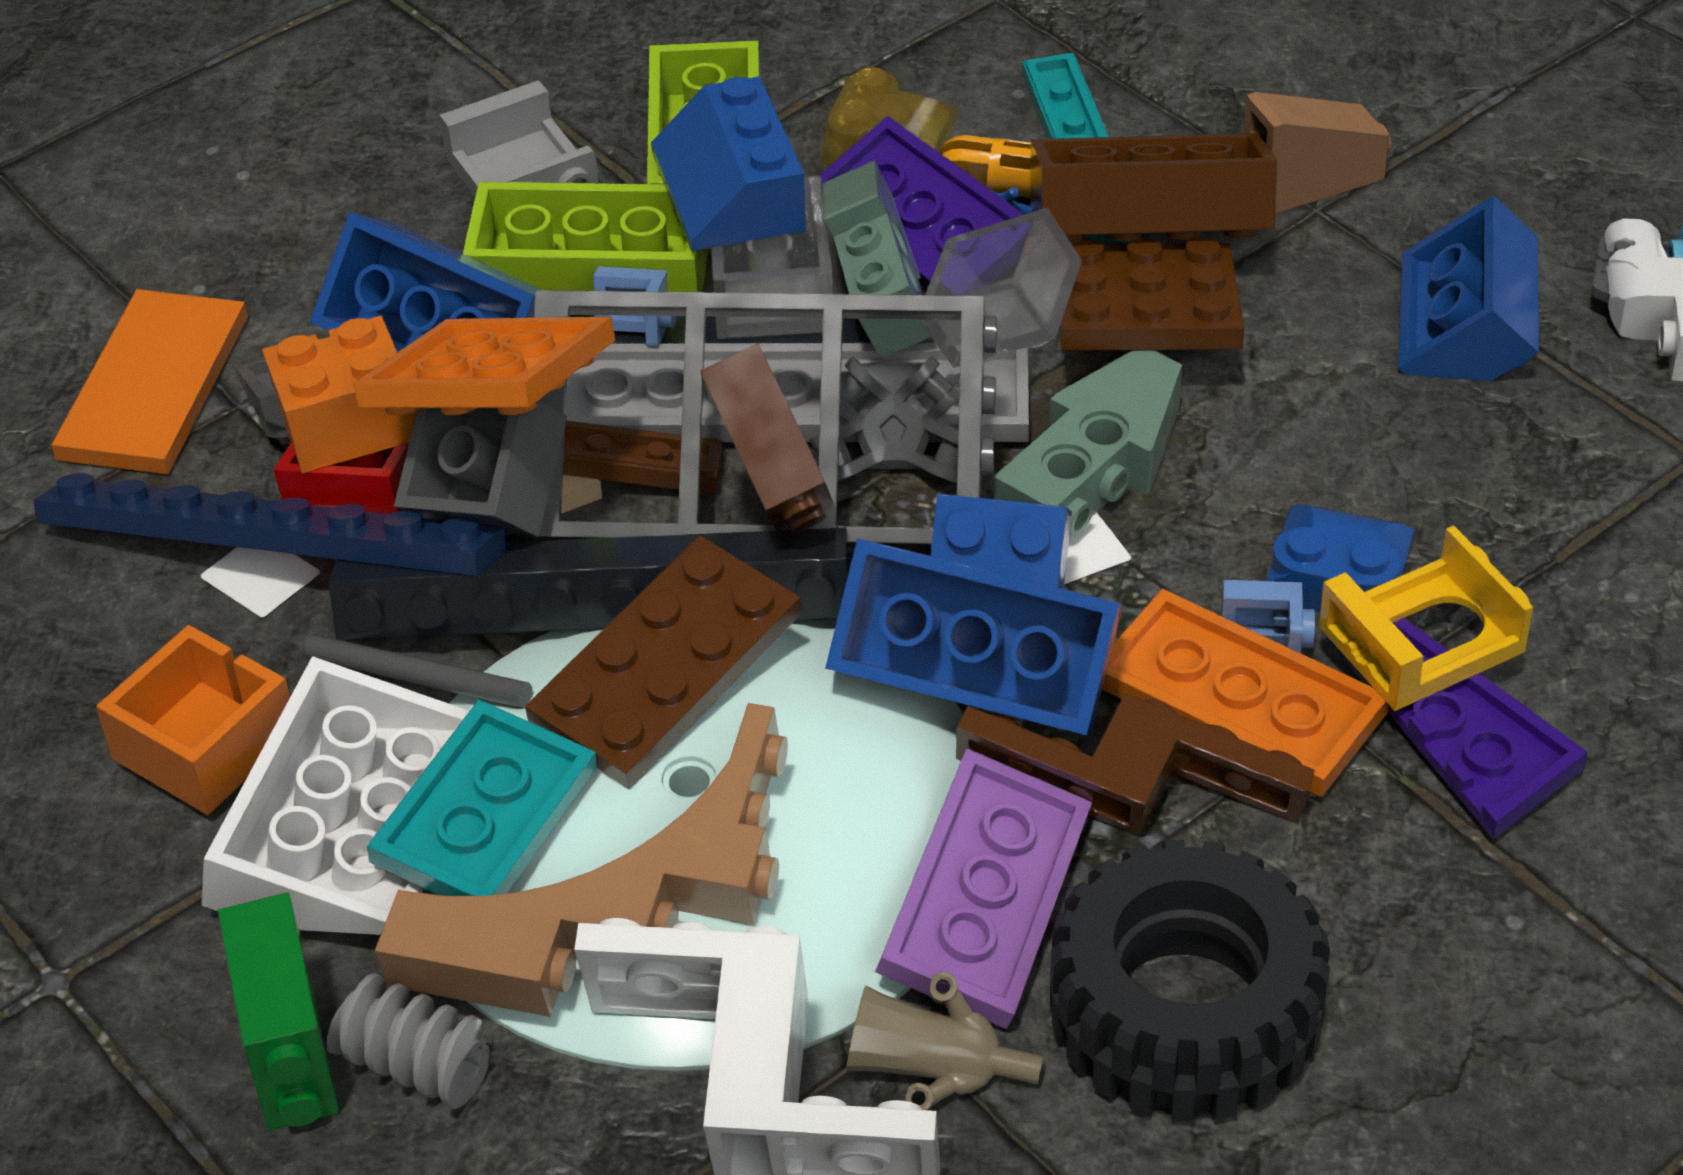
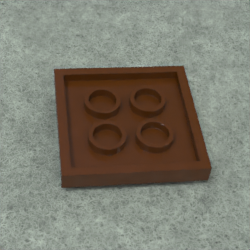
[1055,238,1244,350]

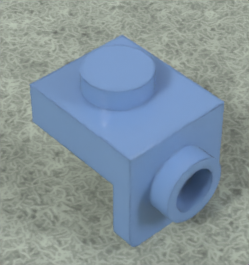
[593,266,677,346]
[1221,580,1315,653]

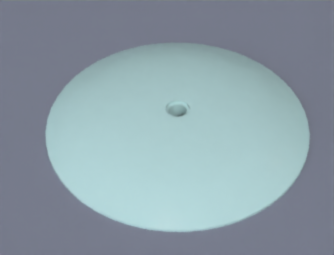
[422,618,963,1071]

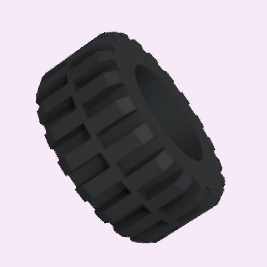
[1050,840,1330,1121]

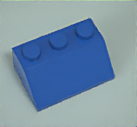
[651,76,806,251]
[1398,195,1539,381]

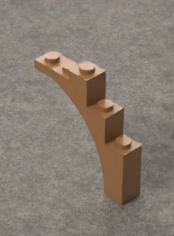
[375,703,788,1017]

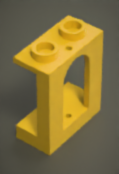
[1319,525,1533,711]

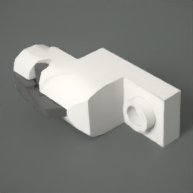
[1591,219,1683,381]

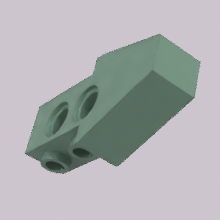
[823,160,935,359]
[993,350,1182,537]

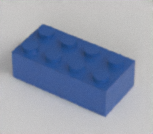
[310,212,541,353]
[825,538,1123,735]

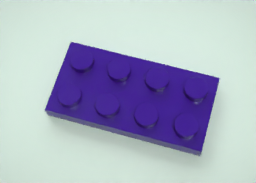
[807,116,1041,296]

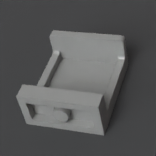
[439,80,599,196]

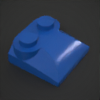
[1266,504,1415,612]

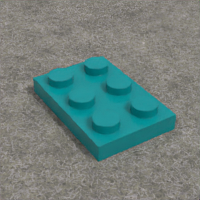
[367,699,597,896]

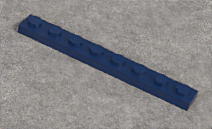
[33,473,506,576]

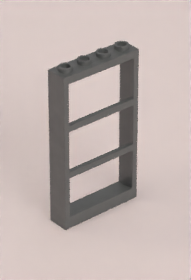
[524,290,997,554]

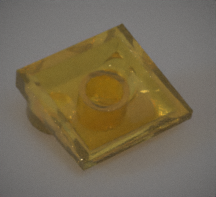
[822,67,958,167]

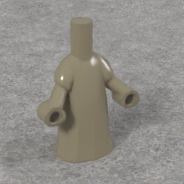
[846,972,1043,1111]

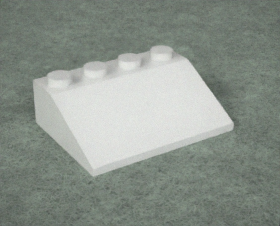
[202,656,469,935]

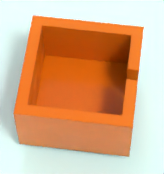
[262,315,417,474]
[96,624,290,815]

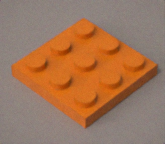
[353,317,616,415]

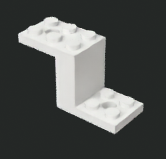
[575,918,940,1175]

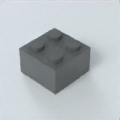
[394,400,567,537]

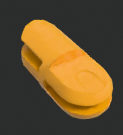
[940,135,1031,199]

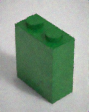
[218,892,340,1131]

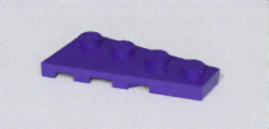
[1340,618,1588,839]

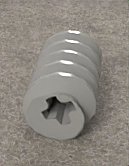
[327,972,490,1109]

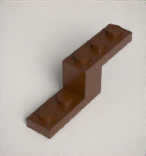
[956,693,1315,837]

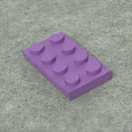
[875,749,1092,1029]

